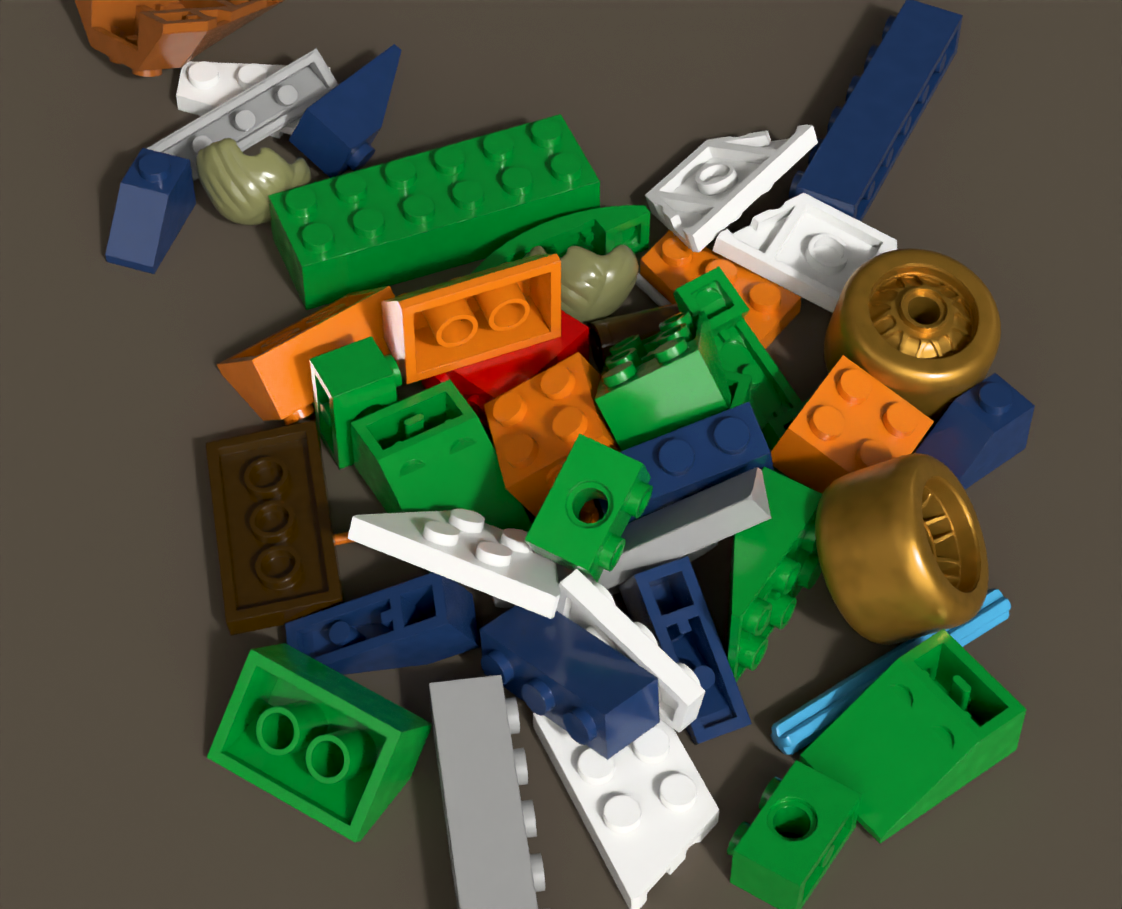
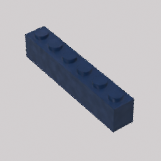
[789,0,963,222]

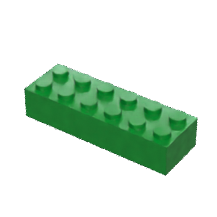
[268,114,600,310]

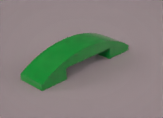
[471,205,650,274]
[673,267,810,450]

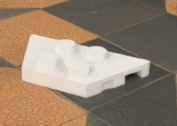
[645,124,818,253]
[712,193,897,313]
[348,509,560,619]
[533,713,719,909]

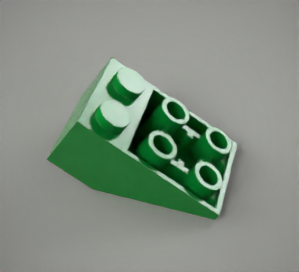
[595,311,731,451]
[351,379,532,573]
[726,467,822,683]
[800,628,1027,844]

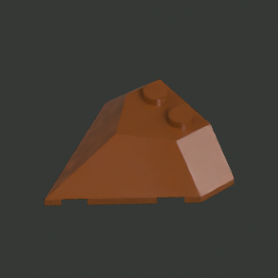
[75,0,285,77]

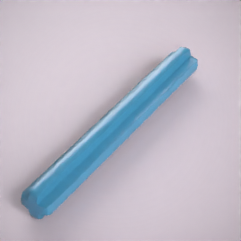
[770,588,1011,755]

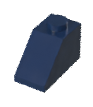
[105,148,196,274]
[915,373,1035,489]

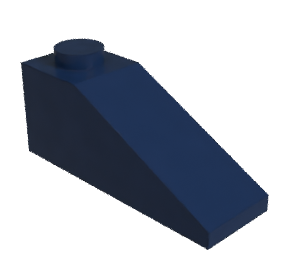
[289,44,402,178]
[619,556,752,745]
[285,572,480,675]

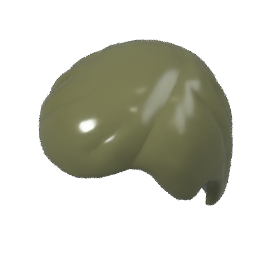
[195,138,311,226]
[523,244,639,326]

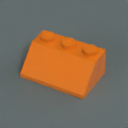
[381,253,561,384]
[217,286,395,425]

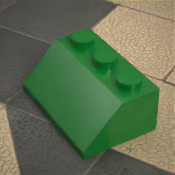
[207,643,433,843]

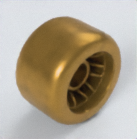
[824,248,1001,427]
[815,453,989,645]

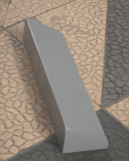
[147,48,339,181]
[556,467,771,589]

